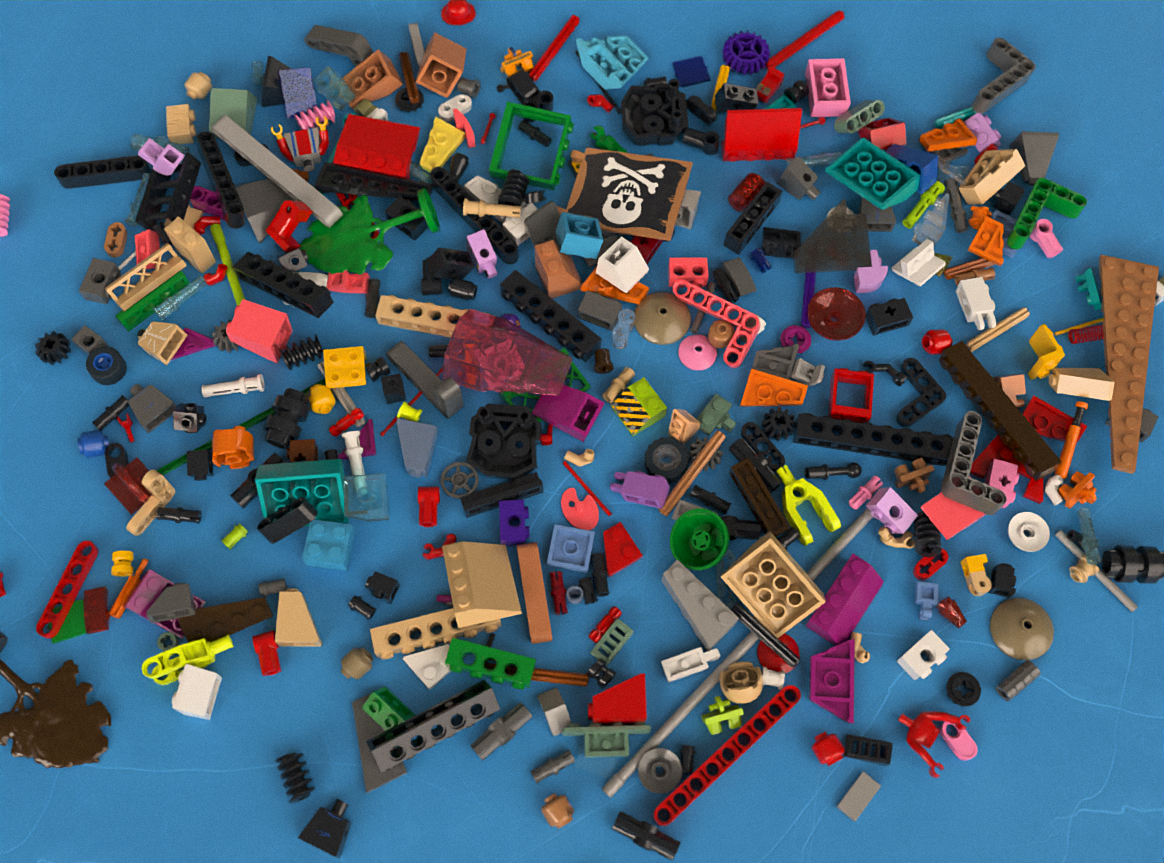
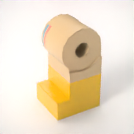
[960,554,992,596]

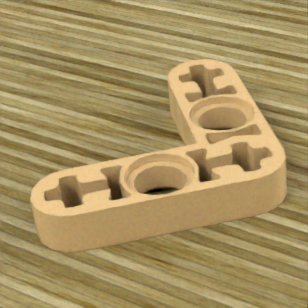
[126,469,175,536]

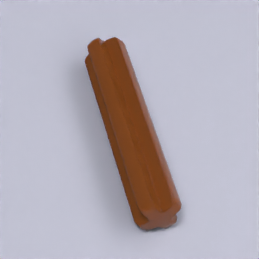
[943,258,995,280]

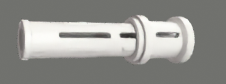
[202,374,265,398]
[342,431,368,494]

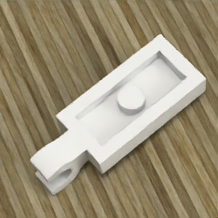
[661,647,720,683]

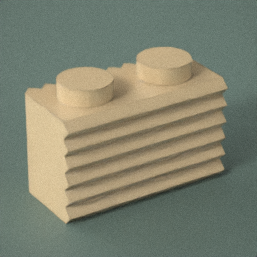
[166,104,197,146]

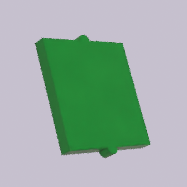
[47,599,91,644]

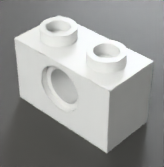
[897,630,950,681]

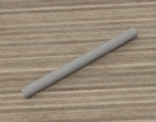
[1055,530,1138,612]

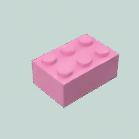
[805,59,851,117]

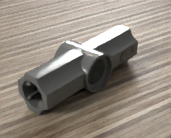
[470,702,533,761]

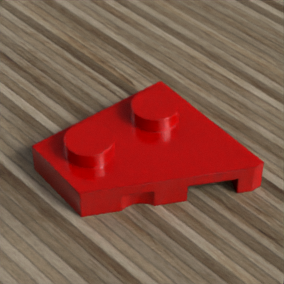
[603,522,643,577]

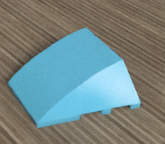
[576,36,649,90]

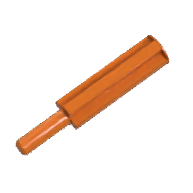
[108,558,149,619]

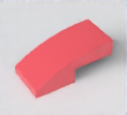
[453,108,476,148]
[327,270,370,294]

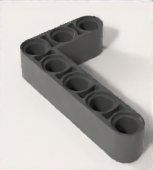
[972,38,1036,113]
[386,341,464,419]
[941,411,1007,515]

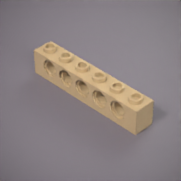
[376,295,495,343]
[370,608,502,660]

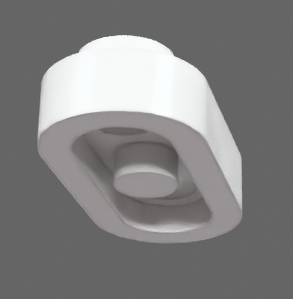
[438,94,472,122]

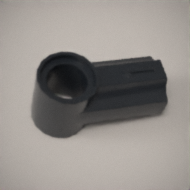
[682,128,719,155]
[421,257,442,296]
[721,515,761,541]

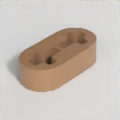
[104,222,128,258]

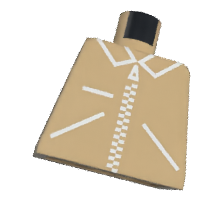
[137,321,187,365]

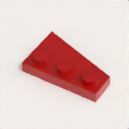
[1022,396,1087,443]

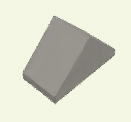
[537,688,572,737]

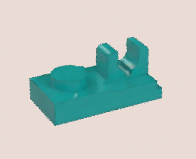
[1075,268,1102,311]

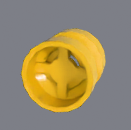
[111,551,134,577]

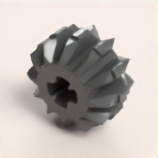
[212,319,239,353]
[688,437,723,472]

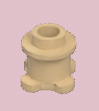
[1069,555,1099,583]

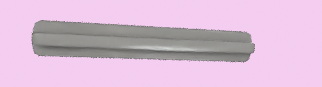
[318,361,365,428]

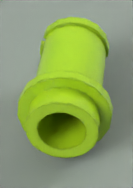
[221,523,248,550]

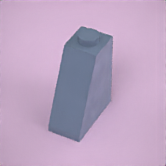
[397,418,438,478]

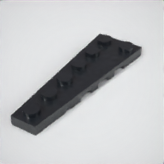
[315,162,433,201]

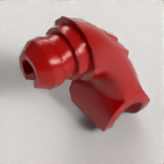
[422,533,457,560]

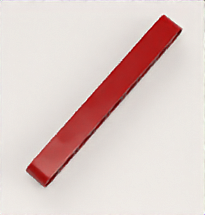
[653,685,801,827]

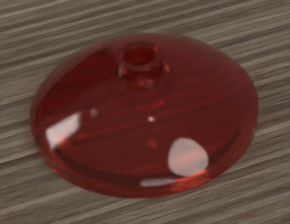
[807,287,866,341]

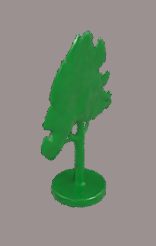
[300,188,441,275]

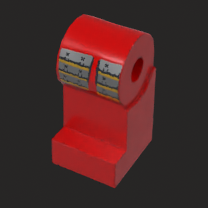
[756,66,785,104]

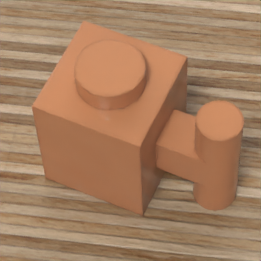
[993,373,1026,408]

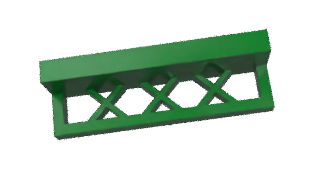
[115,271,191,332]

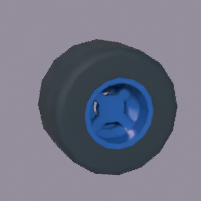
[86,346,127,385]

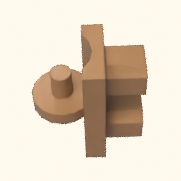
[894,458,935,493]

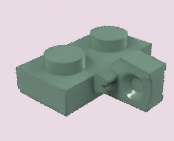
[696,394,736,436]

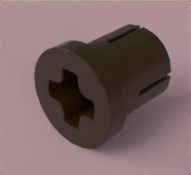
[594,348,614,374]

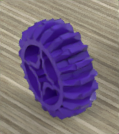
[722,30,770,76]

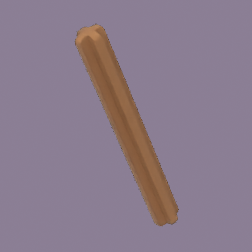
[658,430,726,516]

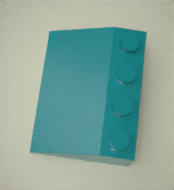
[825,138,920,210]
[255,459,349,527]

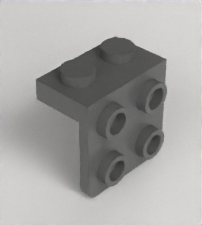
[524,201,560,249]

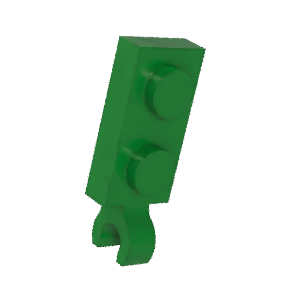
[590,125,628,153]

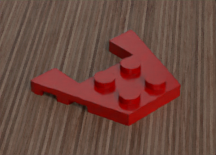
[970,435,1044,504]

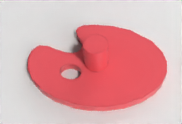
[561,488,599,531]

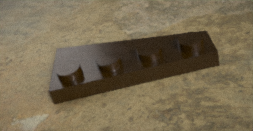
[177,596,273,643]

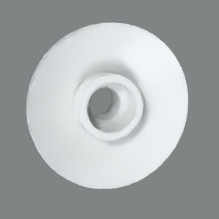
[1008,512,1050,552]

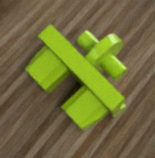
[701,696,744,735]

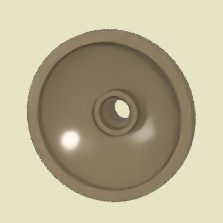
[633,292,691,345]
[990,598,1054,661]

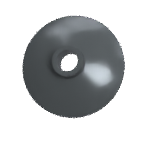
[638,748,682,794]

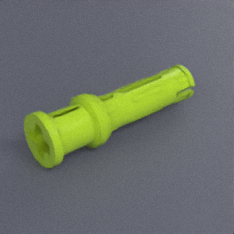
[902,181,945,229]

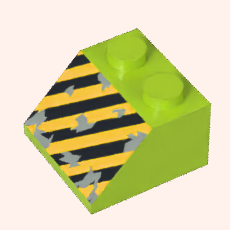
[611,377,667,436]

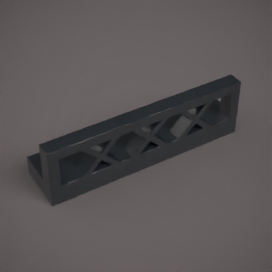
[460,472,544,518]

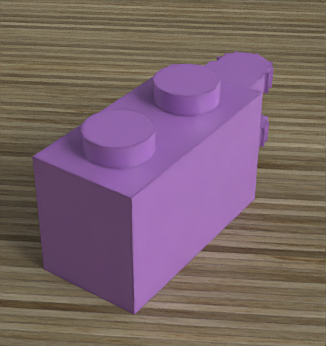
[610,471,670,509]

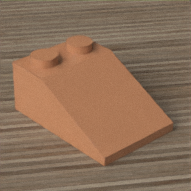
[338,49,403,109]

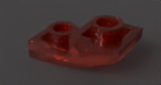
[84,586,110,634]

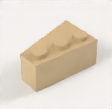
[959,149,1025,205]

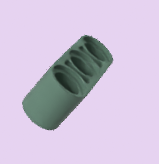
[834,100,885,133]

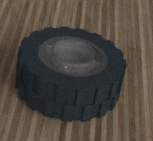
[645,437,689,484]

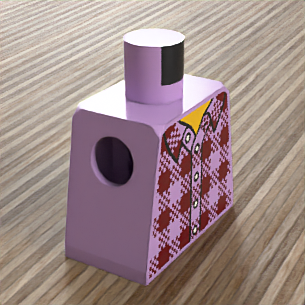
[467,229,498,278]

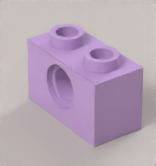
[866,487,918,534]

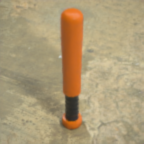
[1054,401,1088,479]

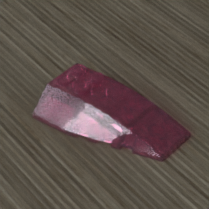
[442,309,573,395]

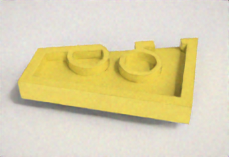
[420,117,466,173]

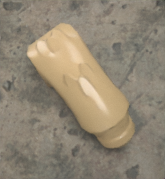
[878,527,915,549]

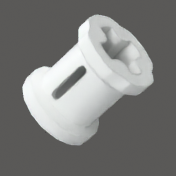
[762,667,785,690]

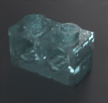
[313,66,356,111]

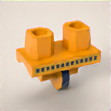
[500,47,533,76]

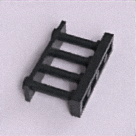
[135,152,201,231]

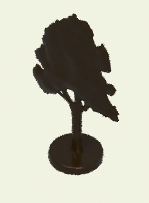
[0,631,112,768]

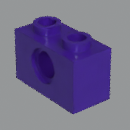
[499,500,530,546]

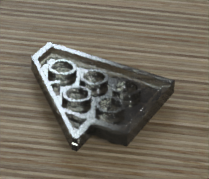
[793,200,872,273]

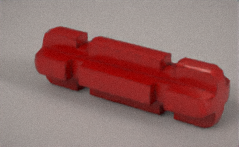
[329,408,364,436]
[589,606,622,643]

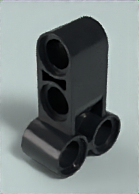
[506,69,553,123]

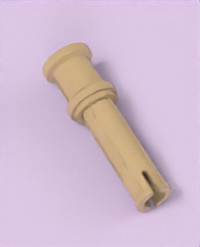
[463,198,521,218]

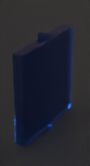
[672,56,710,88]

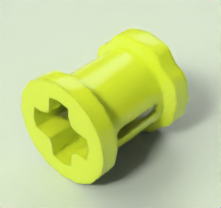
[397,401,423,422]

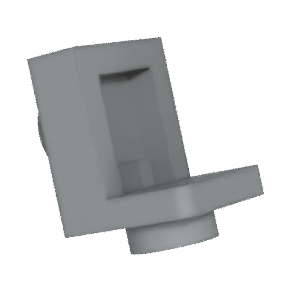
[791,358,825,387]

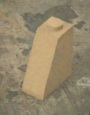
[1049,368,1115,400]
[275,588,322,647]

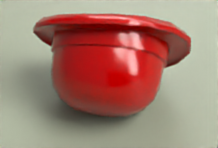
[441,0,476,26]

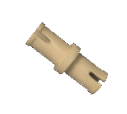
[602,367,635,403]

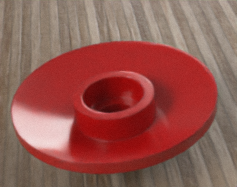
[757,633,800,674]

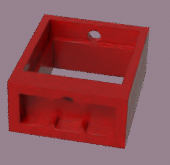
[828,368,874,423]

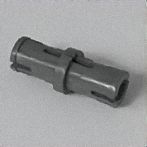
[530,749,575,784]

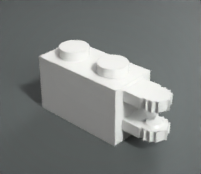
[956,277,996,330]

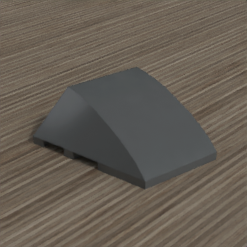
[235,179,295,244]

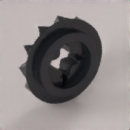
[395,87,424,113]
[945,672,981,707]

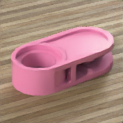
[940,722,978,760]

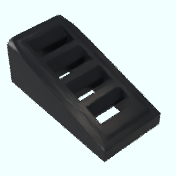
[843,734,893,766]

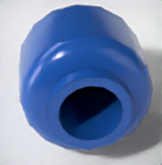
[77,430,109,458]

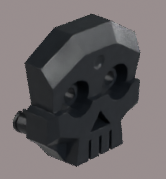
[621,79,688,146]
[466,404,542,480]

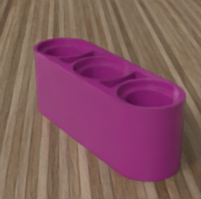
[190,186,226,221]

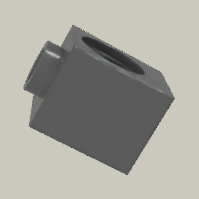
[71,325,108,356]

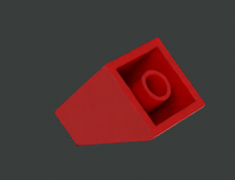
[588,673,647,726]

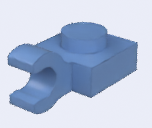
[915,581,938,621]

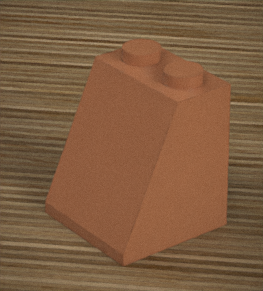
[415,32,466,98]
[535,240,583,299]

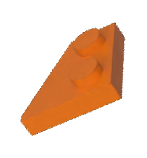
[968,216,1004,266]

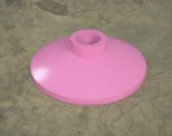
[678,335,717,371]

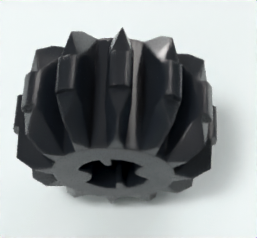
[34,331,71,365]
[762,407,796,442]

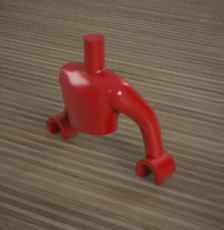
[898,711,970,778]

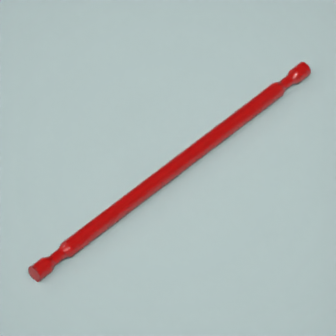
[380,367,445,437]

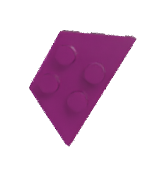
[809,639,855,724]

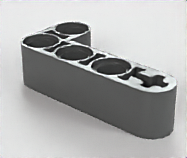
[304,25,374,67]

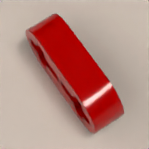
[913,548,948,581]

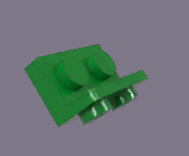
[362,686,415,731]

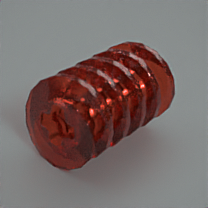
[728,173,766,212]

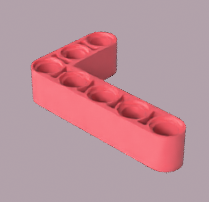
[673,280,761,368]

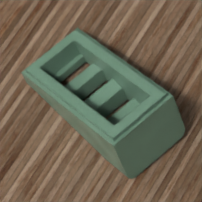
[590,618,634,666]

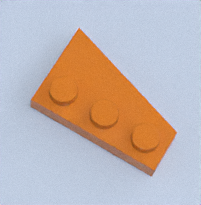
[919,118,977,152]
[581,267,649,305]
[740,369,808,407]

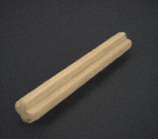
[965,307,1030,352]

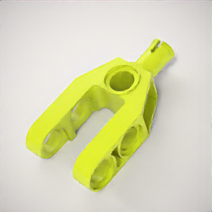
[776,465,841,546]
[141,635,234,685]

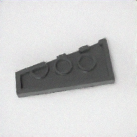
[352,693,408,793]

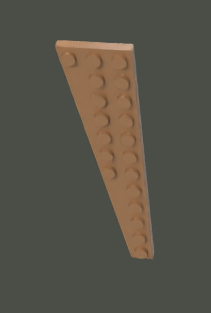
[1098,255,1159,474]

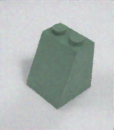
[209,88,257,139]

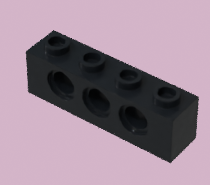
[723,182,783,255]

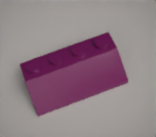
[805,554,884,646]

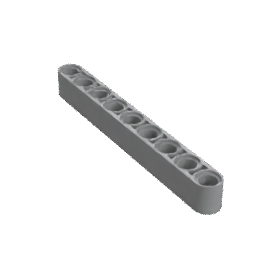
[211,114,343,228]

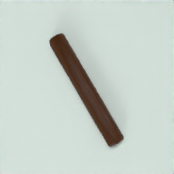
[399,51,420,104]

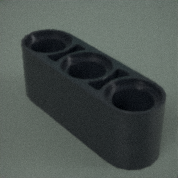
[257,497,318,544]

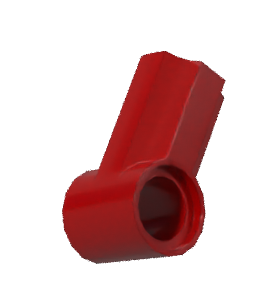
[418,486,440,527]
[252,630,282,676]

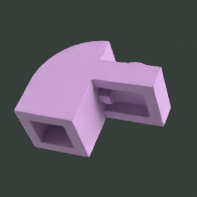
[138,138,185,175]
[854,250,888,293]

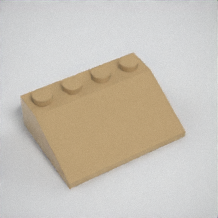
[721,531,825,638]
[442,541,522,628]

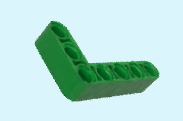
[1007,178,1087,250]

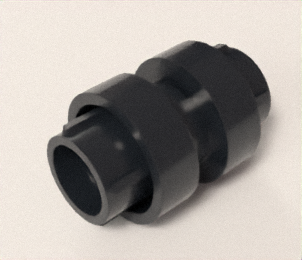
[263,388,310,449]
[1102,545,1164,584]

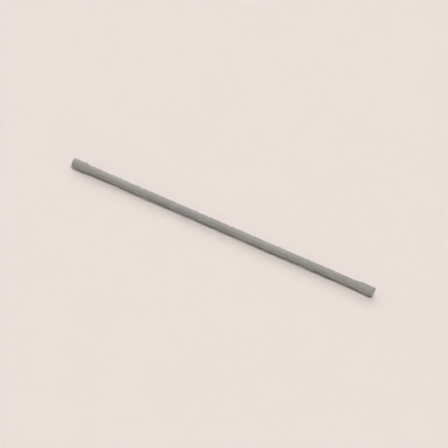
[601,508,873,798]

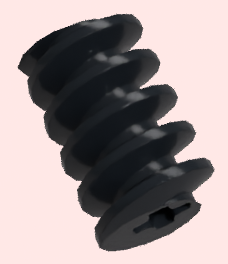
[498,169,529,206]
[279,334,323,370]
[914,511,942,557]
[275,753,315,804]

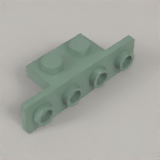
[562,722,651,758]

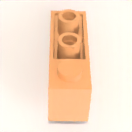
[668,409,700,444]

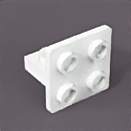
[892,239,945,286]

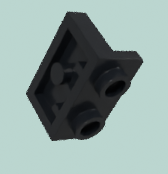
[761,227,801,259]

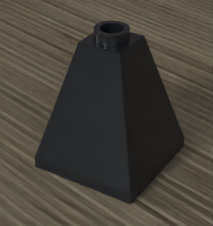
[262,56,313,107]

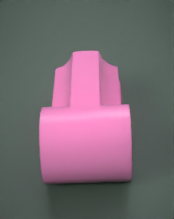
[1030,219,1063,258]

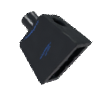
[298,799,352,859]

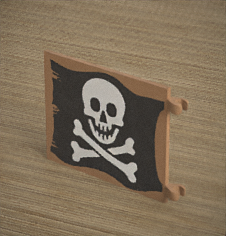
[557,148,693,241]

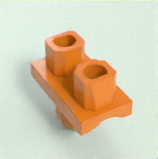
[1058,471,1097,509]

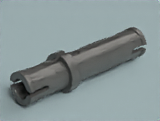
[944,178,968,233]

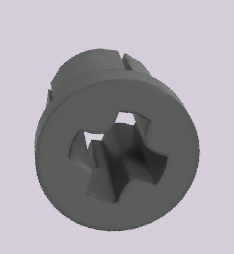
[457,77,481,98]

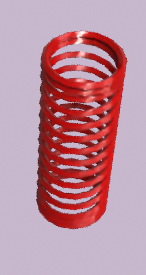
[1068,325,1104,344]

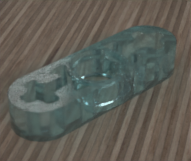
[716,550,736,609]

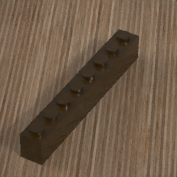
[939,341,1061,481]

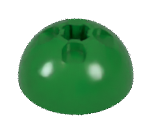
[670,508,730,570]

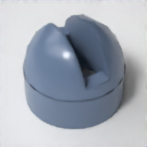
[566,586,584,604]

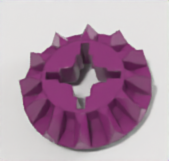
[780,325,811,354]

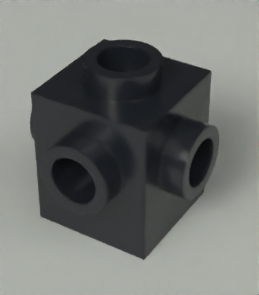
[173,403,207,433]

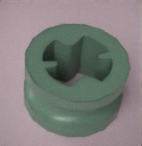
[157,632,179,652]

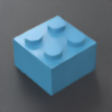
[556,212,603,259]
[302,520,356,571]

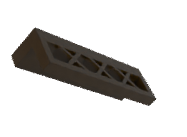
[729,458,790,538]

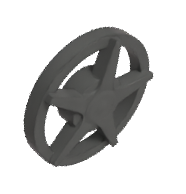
[441,462,479,499]

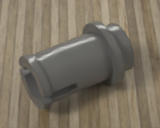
[259,578,287,597]

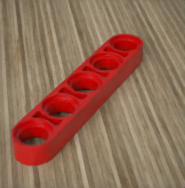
[36,541,99,639]

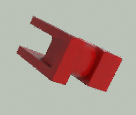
[266,200,313,252]

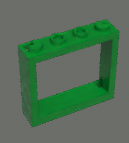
[489,102,574,190]

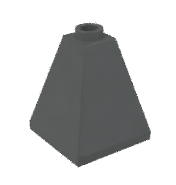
[1010,131,1059,186]

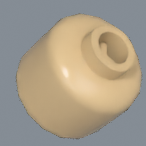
[184,72,212,100]

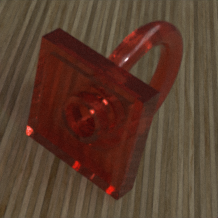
[104,457,152,515]

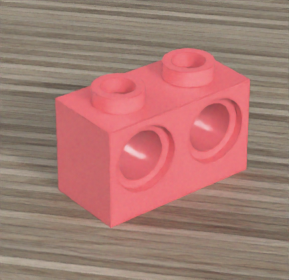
[668,258,708,288]

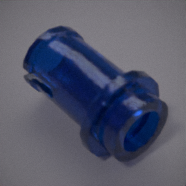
[750,248,772,273]

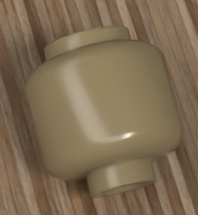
[341,647,373,680]

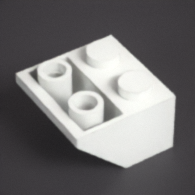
[596,236,649,293]
[172,664,222,720]

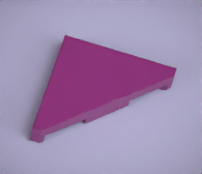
[171,327,215,360]
[338,419,376,460]

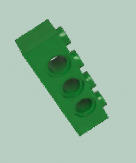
[445,638,536,690]

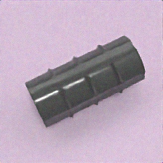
[995,660,1041,702]

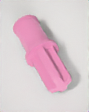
[848,476,883,510]

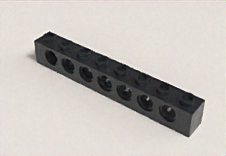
[793,413,954,466]

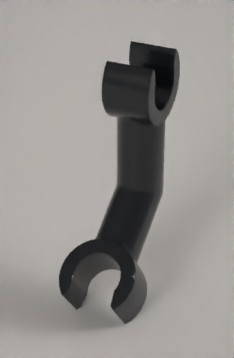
[863,361,907,387]

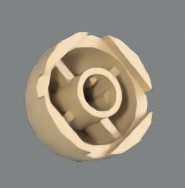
[719,662,763,704]

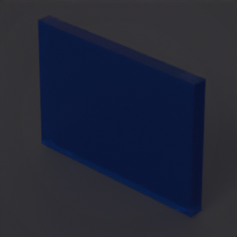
[278,67,317,119]

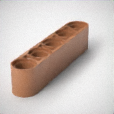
[517,542,553,644]

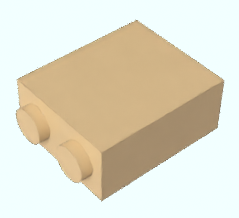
[164,216,216,274]

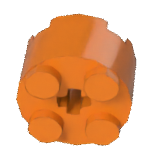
[212,426,254,469]

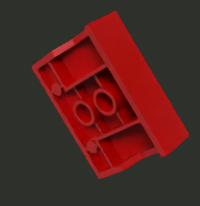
[721,108,802,162]
[333,114,420,180]

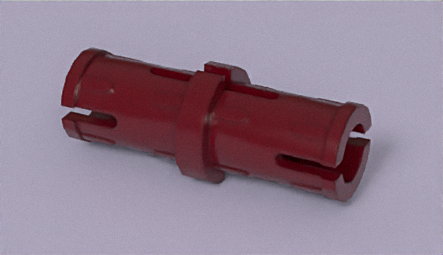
[549,571,568,615]

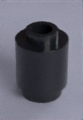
[448,278,478,301]

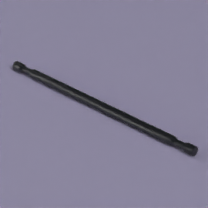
[575,51,621,114]

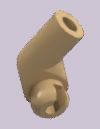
[564,449,595,467]
[851,632,870,663]

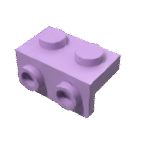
[964,113,1001,153]

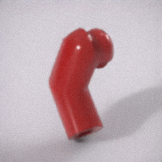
[587,95,614,113]
[194,216,220,235]
[203,264,228,286]

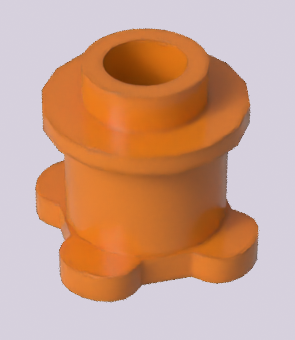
[968,206,992,230]

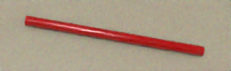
[562,461,612,516]

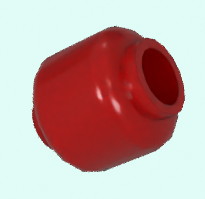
[922,329,953,355]
[812,731,845,766]

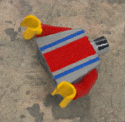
[271,116,329,172]

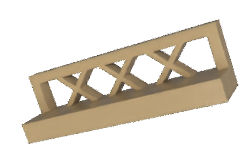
[104,243,187,311]

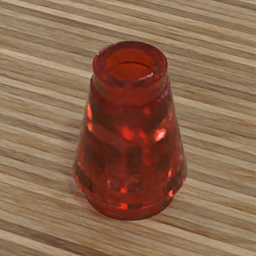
[936,596,967,628]

